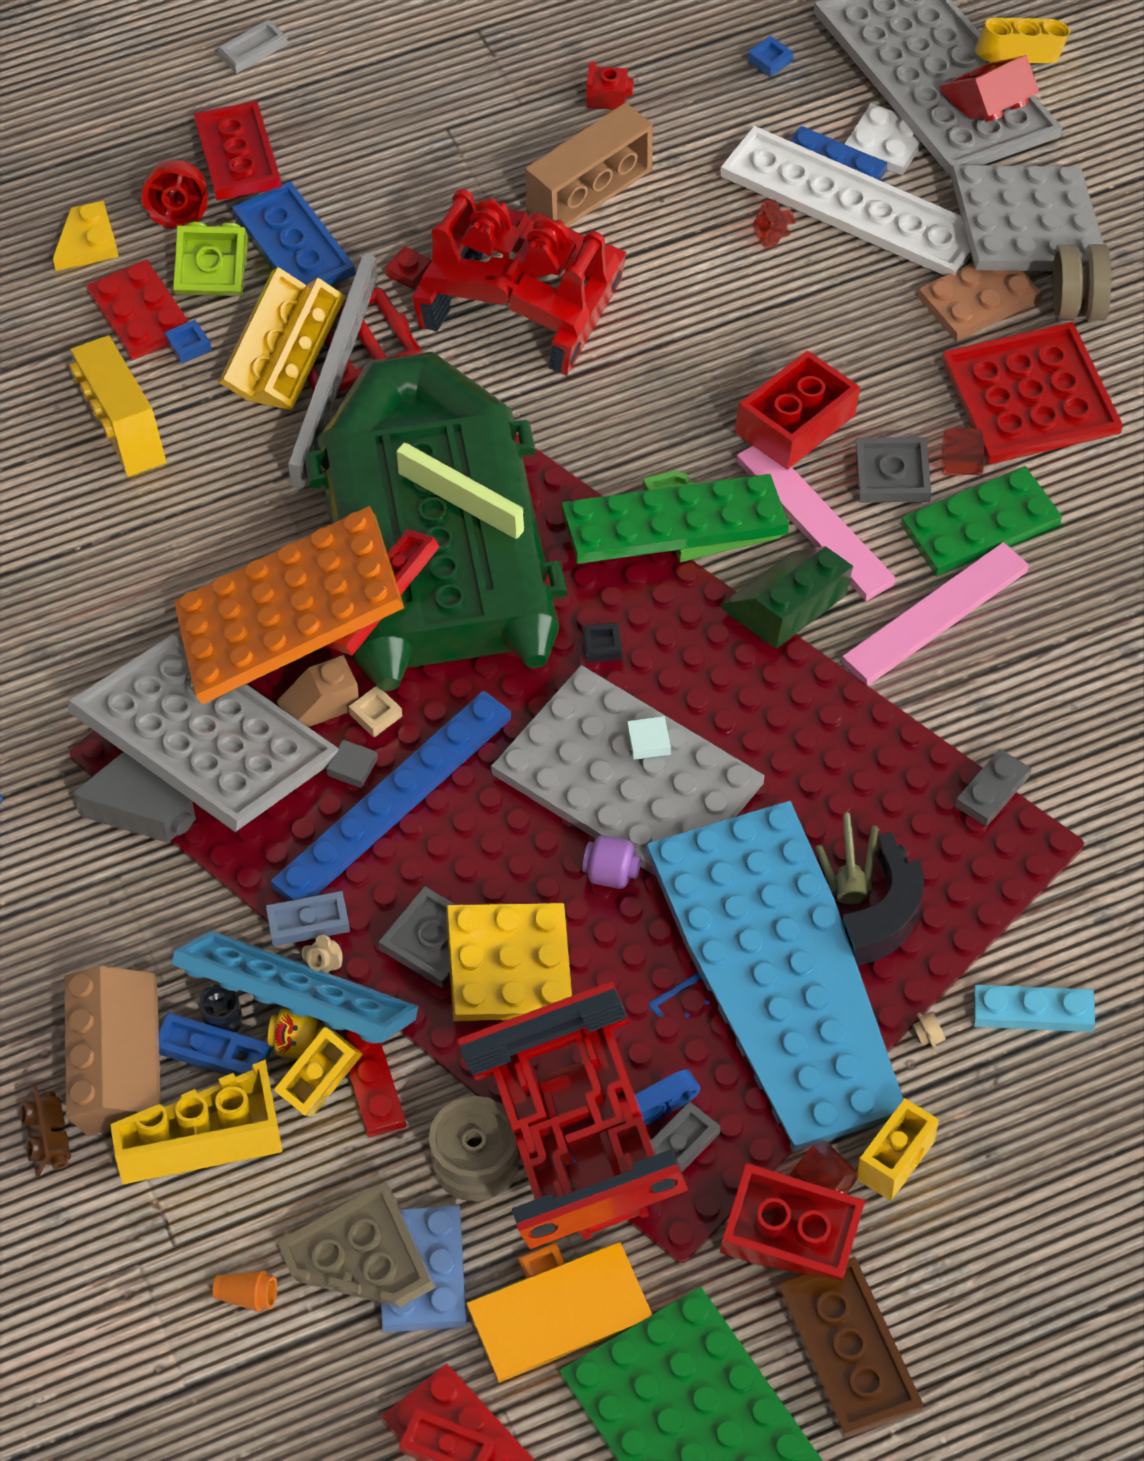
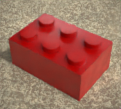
[734,350,861,470]

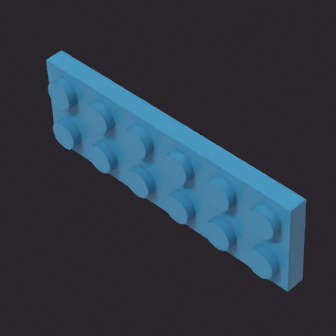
[171,931,418,1043]

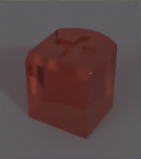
[941,429,984,476]
[789,1143,859,1194]

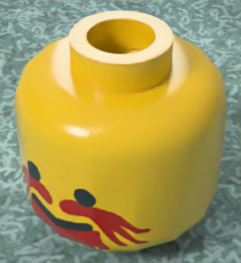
[268,1006,327,1059]

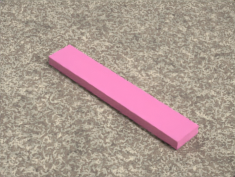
[737,446,895,601]
[842,542,1029,686]

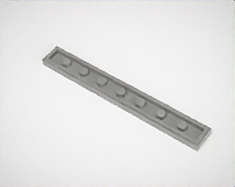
[288,253,378,488]

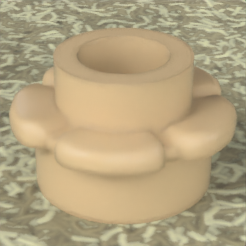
[913,1011,946,1049]

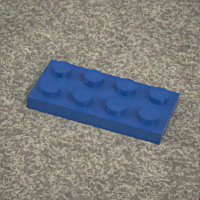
[232,181,356,286]

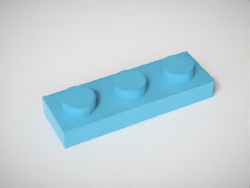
[974,985,1095,1032]

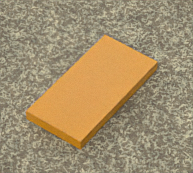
[466,1242,652,1383]

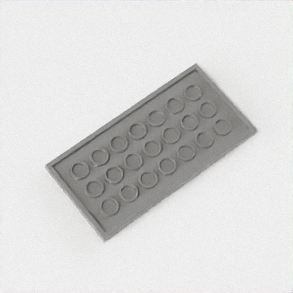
[813,0,1063,177]

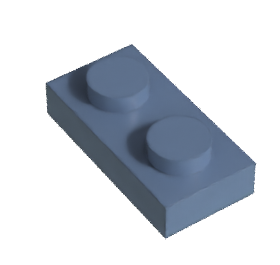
[266,891,350,946]

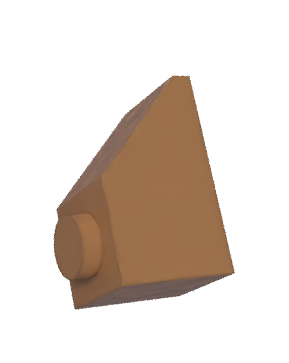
[277,655,359,727]

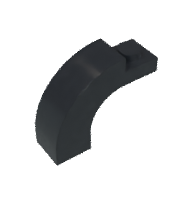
[842,832,924,966]

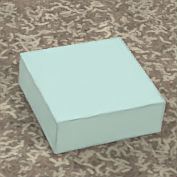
[627,716,671,760]

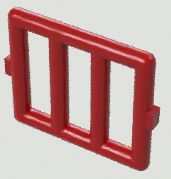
[307,287,423,392]

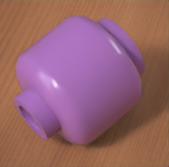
[582,835,641,889]

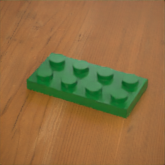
[901,466,1062,577]

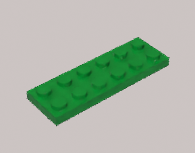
[561,474,789,564]

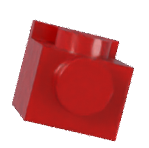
[586,61,634,110]

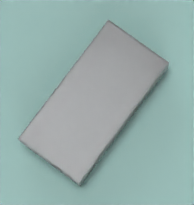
[217,19,288,74]

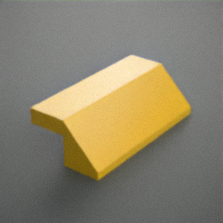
[218,267,346,410]

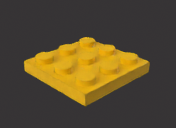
[446,903,572,1021]

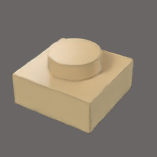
[349,686,402,737]

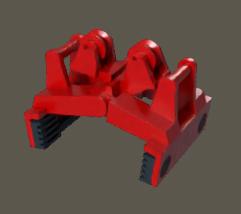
[412,189,626,376]

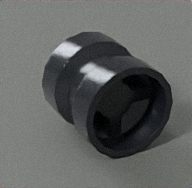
[200,985,243,1033]

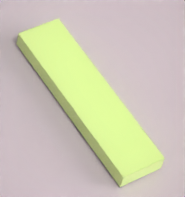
[397,443,524,539]

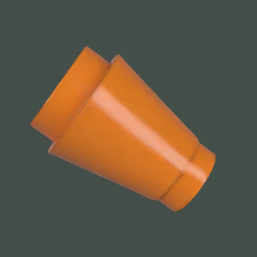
[213,1270,278,1312]

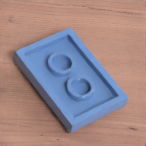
[381,1206,467,1333]

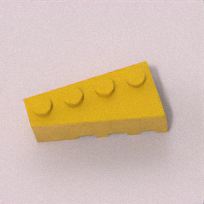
[69,335,167,477]
[110,1060,283,1185]

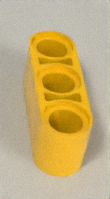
[975,18,1070,63]

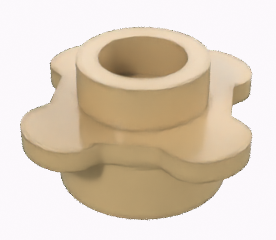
[302,934,342,973]

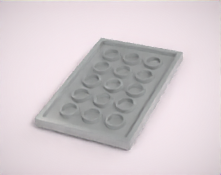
[68,634,339,832]
[491,665,764,876]

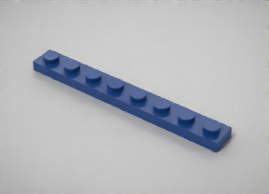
[271,691,511,901]

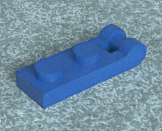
[159,1013,272,1077]

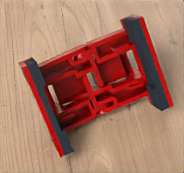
[457,981,688,1249]

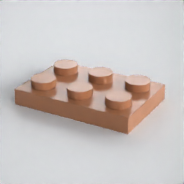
[918,262,1042,342]

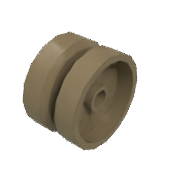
[1052,244,1111,321]
[428,1095,520,1202]

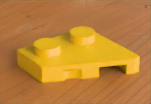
[53,200,119,271]

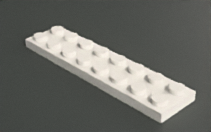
[721,126,972,276]

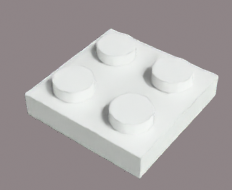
[845,103,923,175]

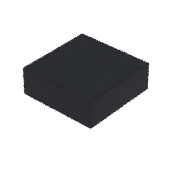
[582,623,623,663]

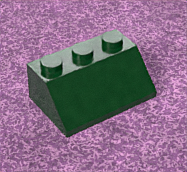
[721,546,853,649]

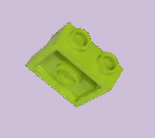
[173,222,248,296]

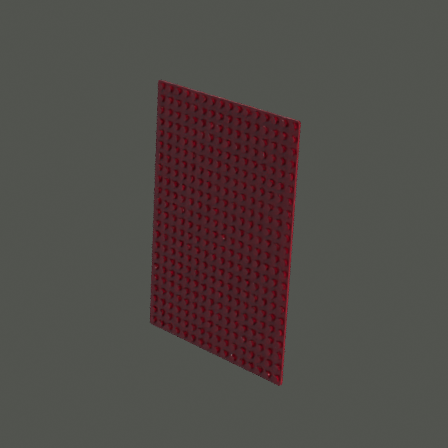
[70,434,1084,1263]

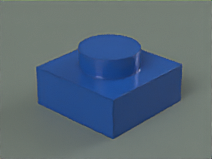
[748,35,794,77]
[164,319,212,364]

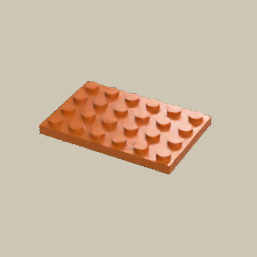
[174,506,404,705]

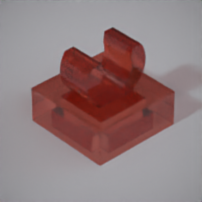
[753,200,797,248]

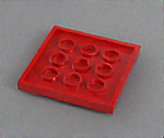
[942,322,1123,465]

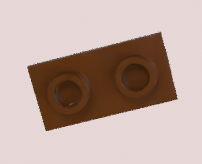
[20,1085,71,1176]

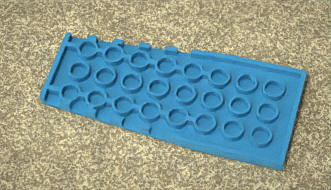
[646,801,903,1151]

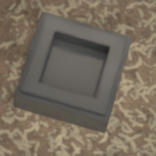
[327,740,378,788]

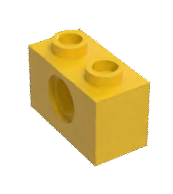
[274,1027,363,1117]
[857,1098,939,1201]

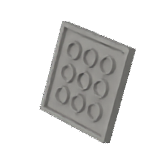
[950,165,1104,271]

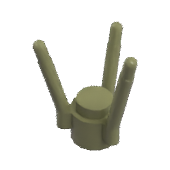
[815,812,878,904]

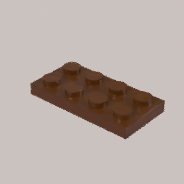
[778,1256,923,1439]

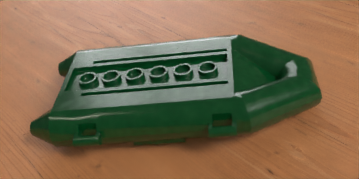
[305,352,567,691]

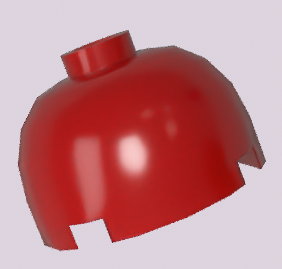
[141,159,209,229]

